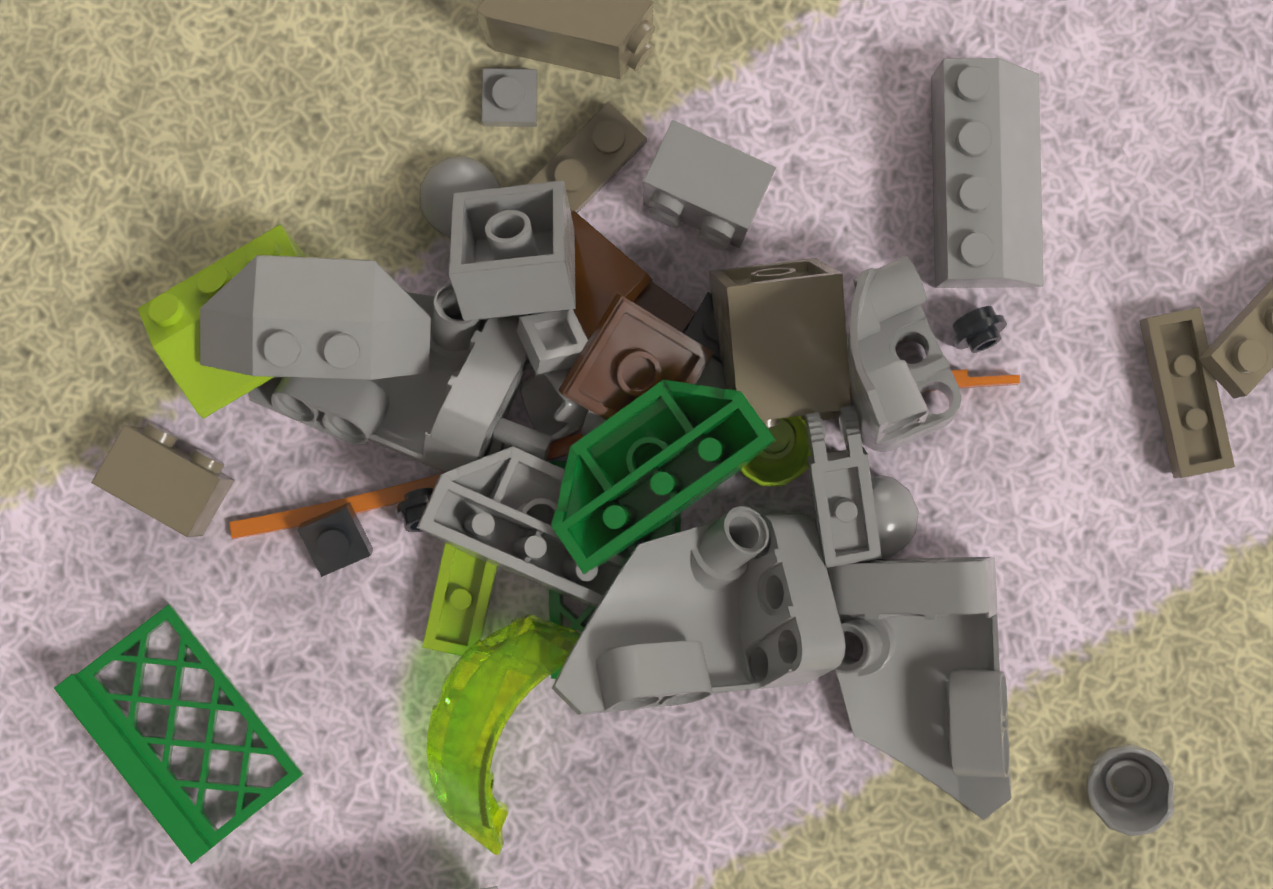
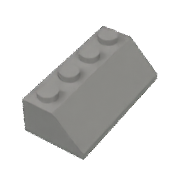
[931,58,1044,288]

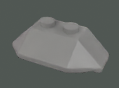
[200,255,431,380]
[417,446,637,607]

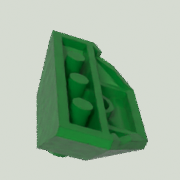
[551,380,776,574]

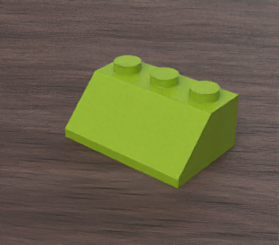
[137,224,307,419]

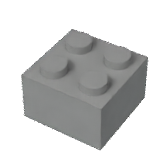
[643,120,776,250]
[449,180,576,321]

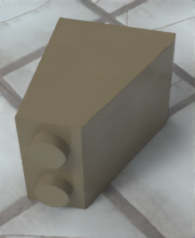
[476,0,655,79]
[709,258,851,428]

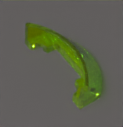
[427,614,581,855]

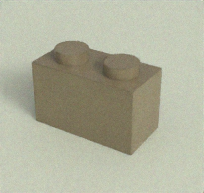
[91,422,235,537]

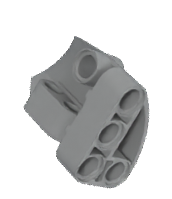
[848,255,962,452]
[248,283,530,473]
[552,506,845,715]
[827,557,1012,820]

